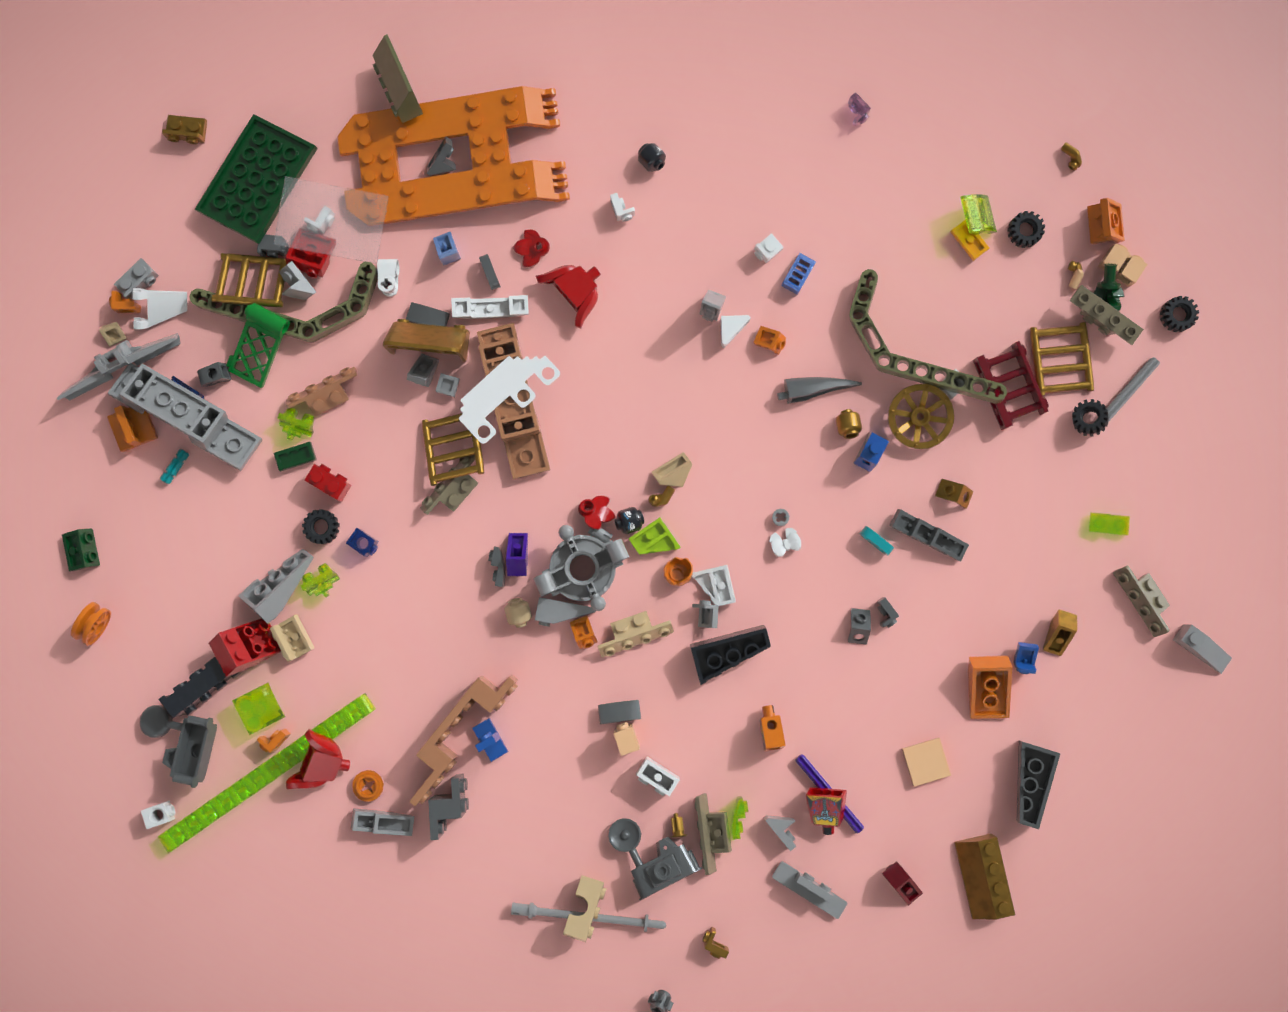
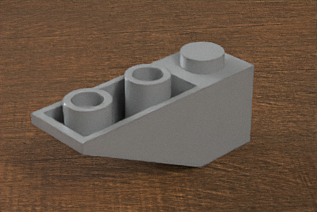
[700,289,726,322]

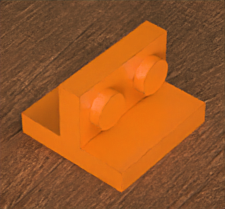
[1087,198,1125,244]
[107,405,158,452]

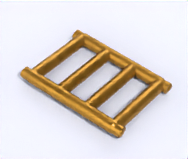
[211,253,287,307]
[1030,322,1094,396]
[422,413,485,486]

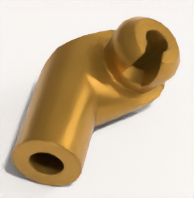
[1061,142,1082,171]
[648,485,675,507]

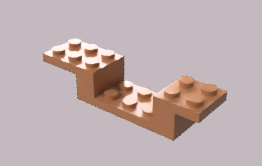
[477,323,551,479]
[409,675,518,806]

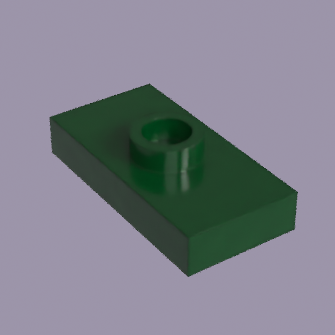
[274,441,317,472]

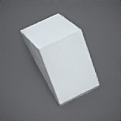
[720,315,751,348]

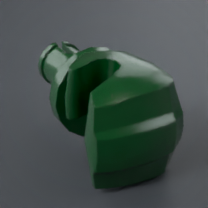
[1093,263,1124,311]

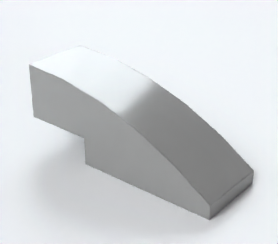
[351,808,415,836]

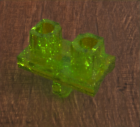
[277,408,315,441]
[300,563,340,597]

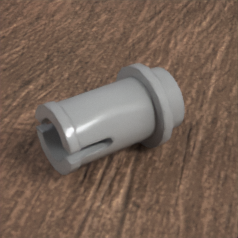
[588,528,613,543]

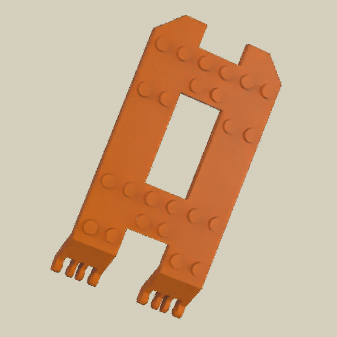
[338,86,570,227]

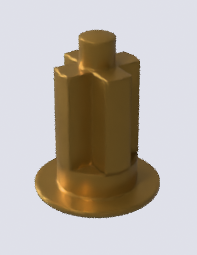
[670,813,687,838]

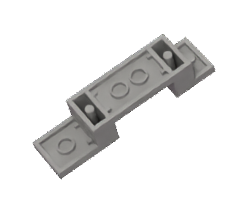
[108,363,263,471]

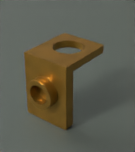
[935,479,974,509]

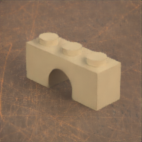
[563,875,607,943]

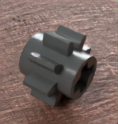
[648,990,674,1012]

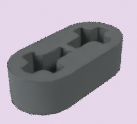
[479,254,501,290]

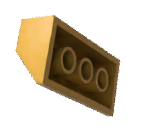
[954,833,1016,920]

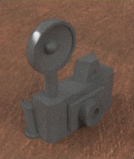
[140,705,217,788]
[608,818,703,901]

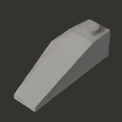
[238,549,314,624]

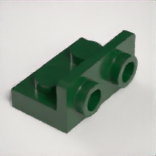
[62,528,100,572]

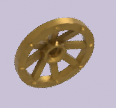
[888,384,954,449]

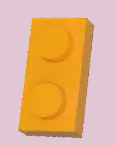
[950,219,990,261]

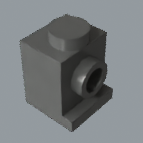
[257,234,289,258]

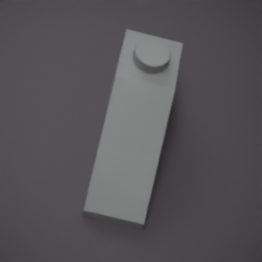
[535,597,596,627]
[1173,624,1232,674]

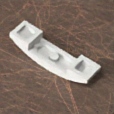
[451,295,529,319]

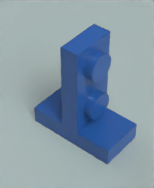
[472,718,509,762]

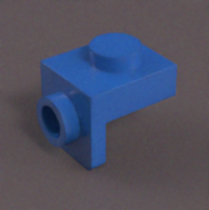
[1013,642,1039,674]

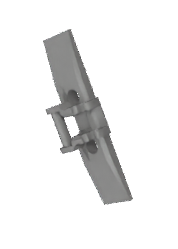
[57,333,180,401]

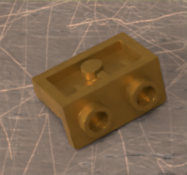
[162,115,207,144]

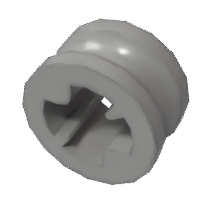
[772,509,790,526]

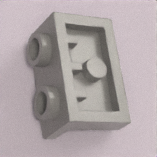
[114,258,159,299]

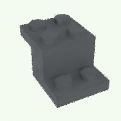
[428,773,469,840]

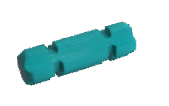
[160,449,189,484]

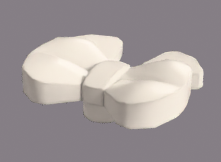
[769,528,801,557]

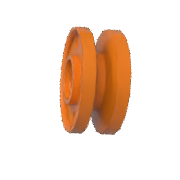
[71,602,111,646]

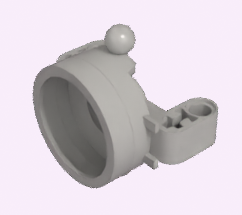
[533,525,630,611]

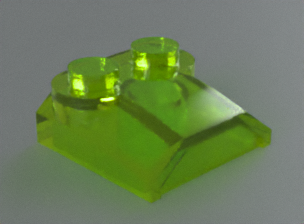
[232,683,286,736]

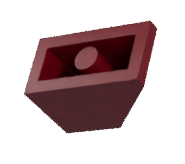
[882,861,923,906]

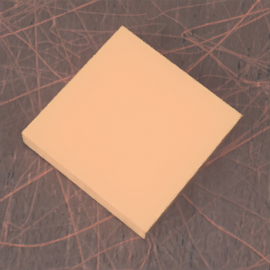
[902,737,951,787]

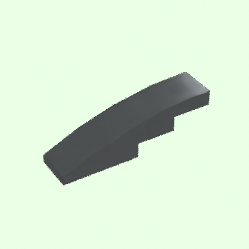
[889,509,969,562]

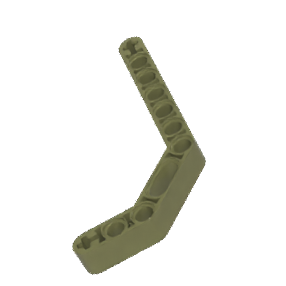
[189,262,378,343]
[849,269,1007,404]

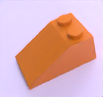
[968,656,1013,719]

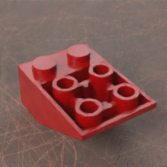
[208,618,281,677]

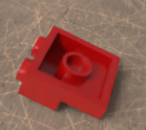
[285,228,336,278]

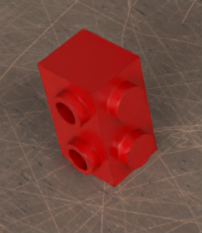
[304,463,352,501]

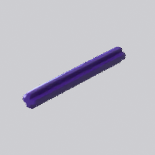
[795,754,864,834]

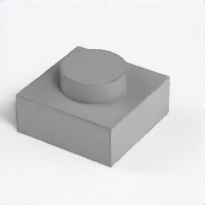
[436,373,460,397]

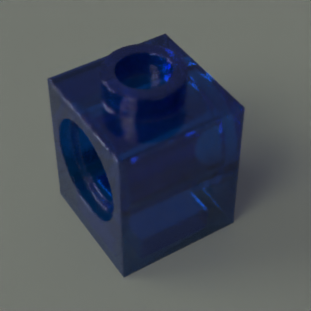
[346,528,379,557]

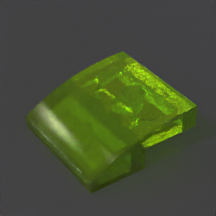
[960,194,997,235]

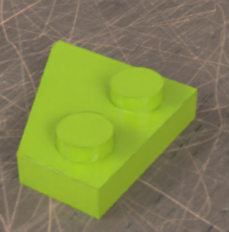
[629,517,681,555]

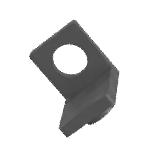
[848,608,871,645]

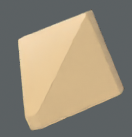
[99,322,127,347]

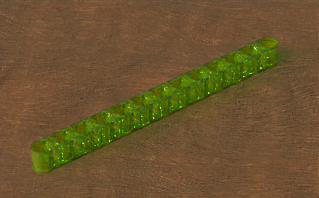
[157,693,376,853]

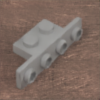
[772,861,848,919]

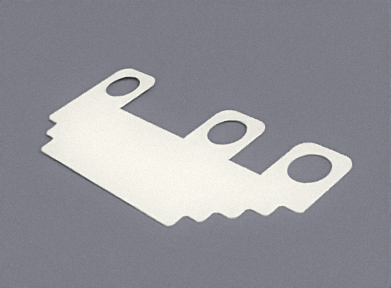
[459,356,560,444]

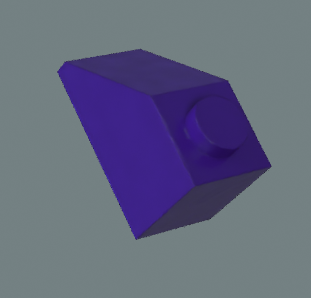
[506,533,528,576]

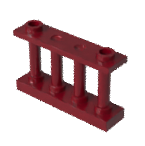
[973,341,1049,430]

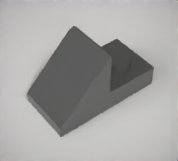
[426,136,456,176]

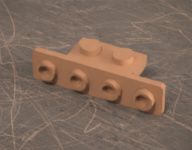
[286,367,357,416]

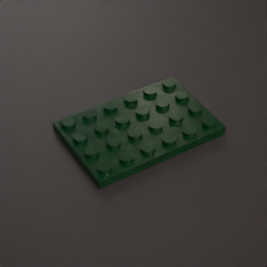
[195,114,318,244]

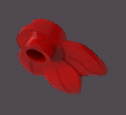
[513,229,550,267]
[578,496,615,530]

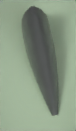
[777,377,862,404]

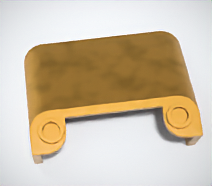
[383,319,470,362]

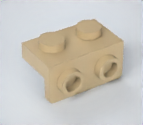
[270,615,315,662]

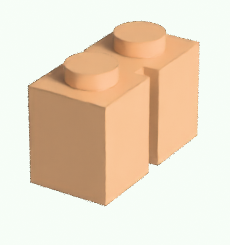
[1098,244,1148,287]
[613,722,640,756]

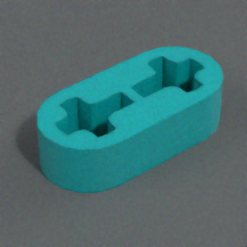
[859,526,894,556]

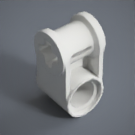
[377,259,400,297]

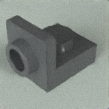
[877,597,899,628]

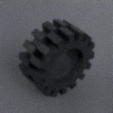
[1007,211,1045,248]
[1160,296,1199,332]
[1072,399,1109,437]
[302,509,340,544]

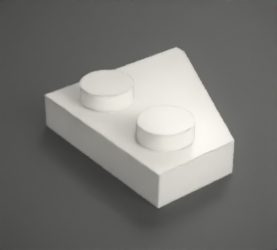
[692,565,736,606]

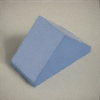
[433,231,461,266]

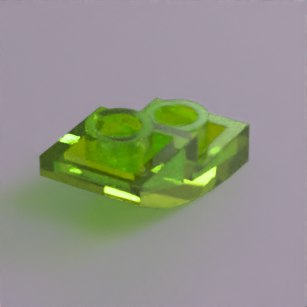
[1089,512,1130,536]
[731,796,748,840]

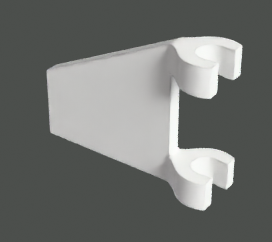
[133,288,187,329]

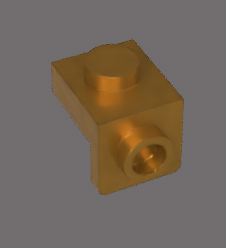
[702,927,729,959]

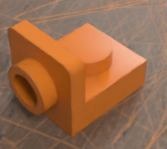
[109,291,141,313]
[753,326,786,355]
[569,616,598,649]
[257,729,291,753]

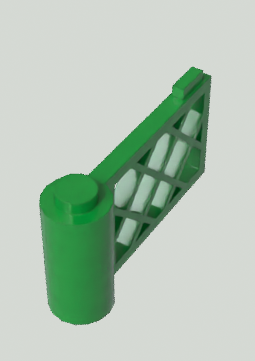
[226,303,290,388]

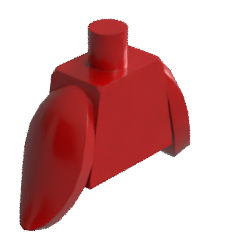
[536,265,601,329]
[286,729,350,789]

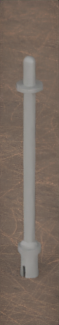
[511,902,667,932]

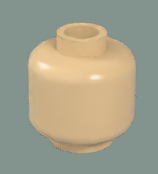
[504,598,532,628]

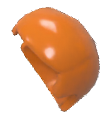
[664,557,693,586]

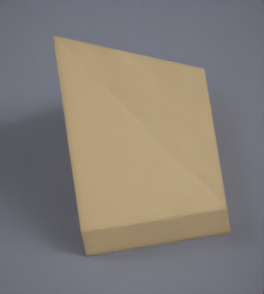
[652,452,693,487]

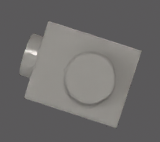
[692,600,719,628]

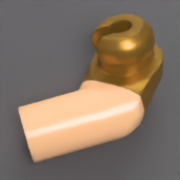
[1068,261,1084,289]

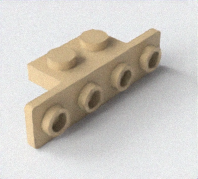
[597,611,674,657]

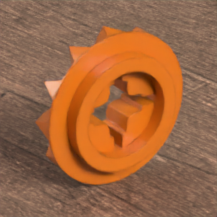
[352,770,384,802]

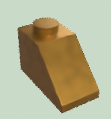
[1043,609,1077,656]

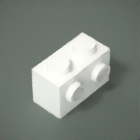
[636,756,680,797]

